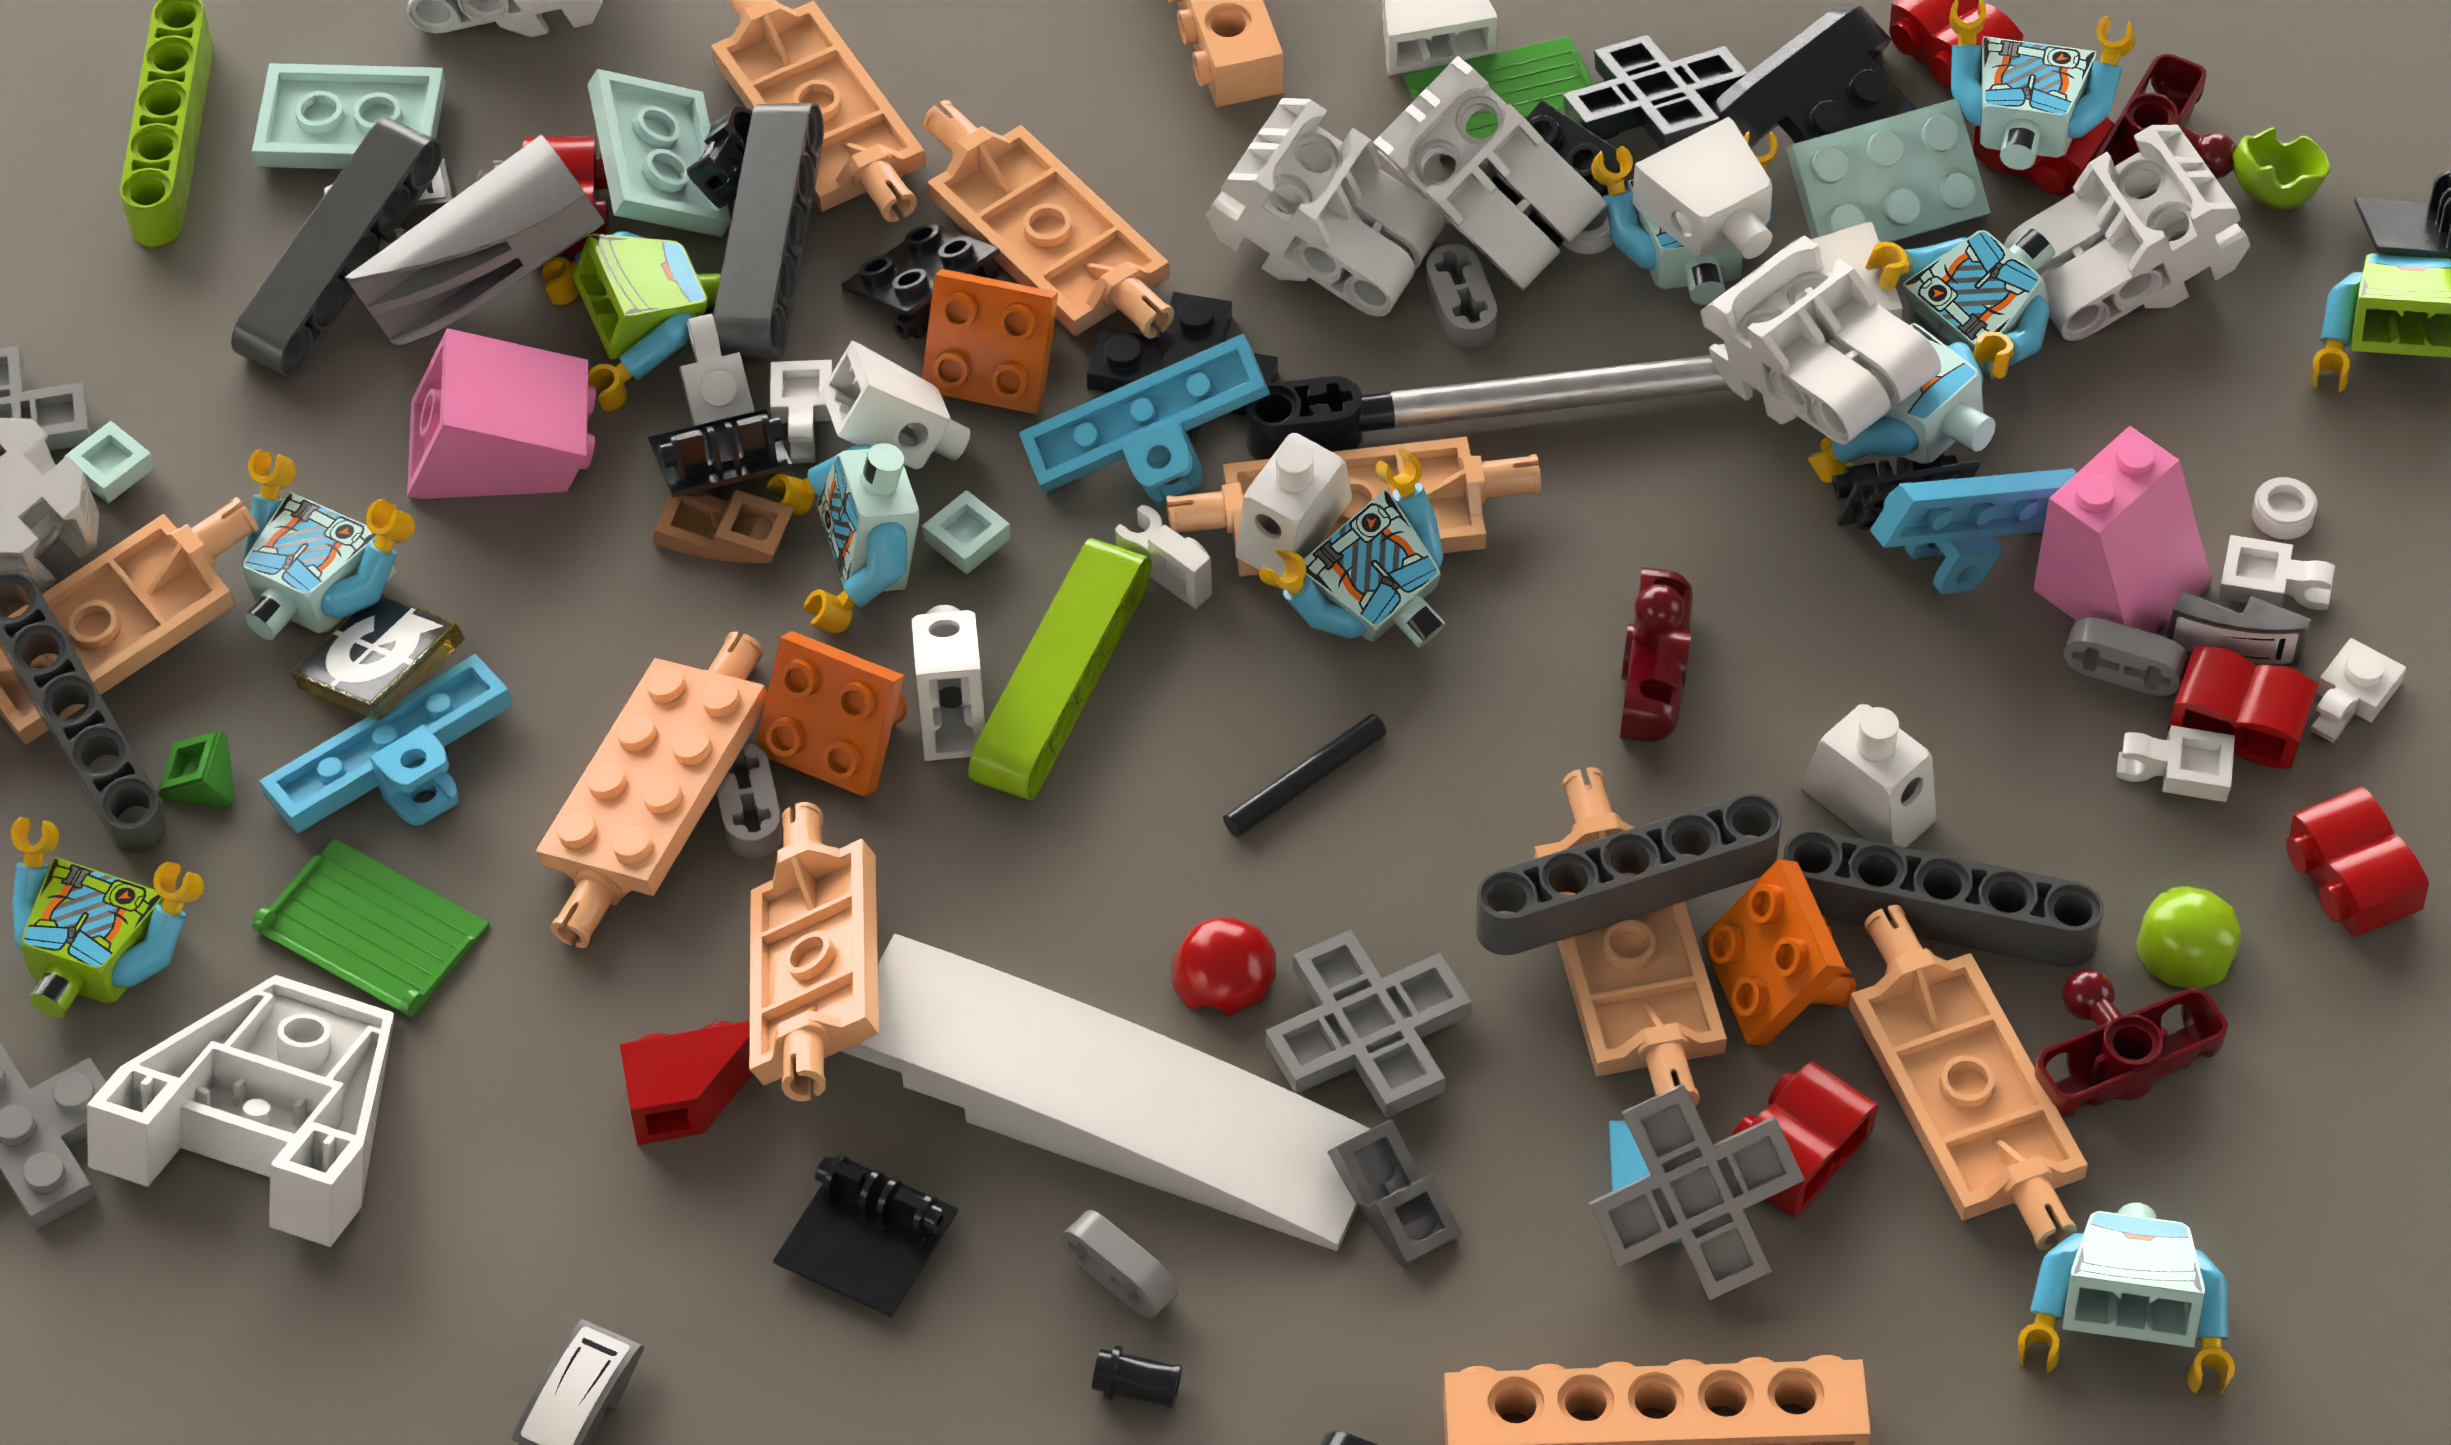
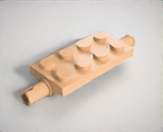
[711,0,926,222]
[923,100,1175,339]
[1166,437,1541,577]
[0,497,259,746]
[536,632,767,948]
[1534,767,1727,1106]
[749,802,879,1102]
[1848,905,2088,1250]

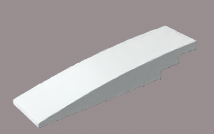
[841,933,1370,1252]

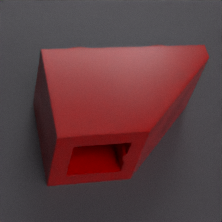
[619,1020,753,1145]

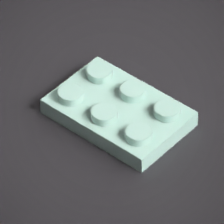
[252,63,446,169]
[587,69,731,237]
[1786,98,1991,242]

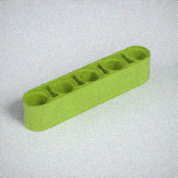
[120,0,214,247]
[968,538,1152,801]

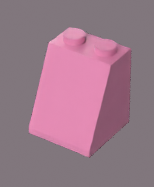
[407,328,596,499]
[2033,426,2212,635]

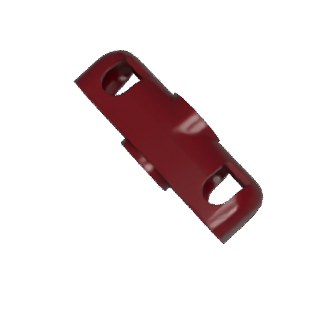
[2095,53,2236,199]
[1620,567,1693,742]
[2034,969,2228,1117]

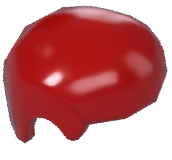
[1171,917,1276,1016]

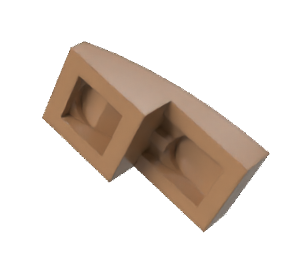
[653,489,794,563]

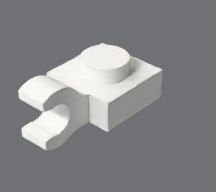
[679,314,755,426]
[770,360,833,463]
[1115,505,1212,610]
[2219,535,2335,610]
[2310,638,2407,743]
[2116,725,2235,802]

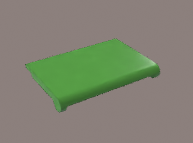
[1403,36,1593,160]
[251,838,490,1017]

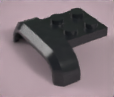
[1709,5,1917,149]

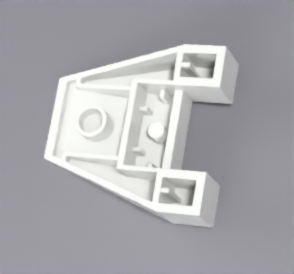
[87,975,394,1247]

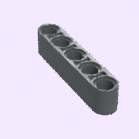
[713,103,824,359]
[231,118,443,377]
[0,572,166,853]
[1476,793,1782,956]
[1783,830,2103,967]

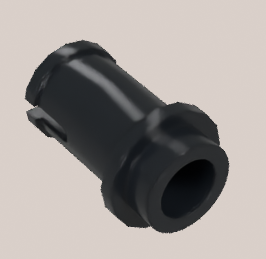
[1092,1345,1182,1408]

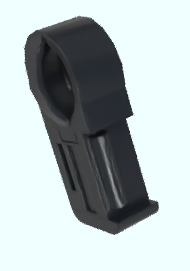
[687,106,753,209]

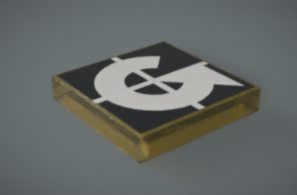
[290,594,465,721]

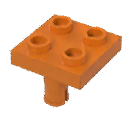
[922,269,1058,415]
[755,631,908,798]
[1700,859,1856,1047]

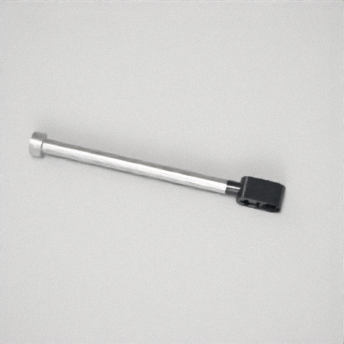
[1246,355,1731,460]

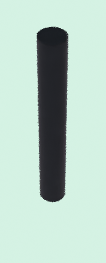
[1223,714,1386,837]

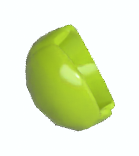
[2232,128,2332,210]
[2136,886,2242,989]

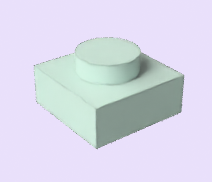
[64,421,155,504]
[922,490,1011,575]

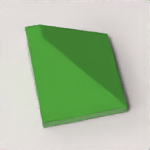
[157,730,234,806]

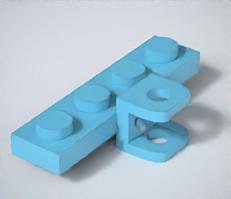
[1019,333,1270,505]
[1870,468,2077,594]
[259,654,513,834]

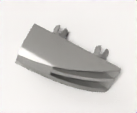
[345,135,605,345]

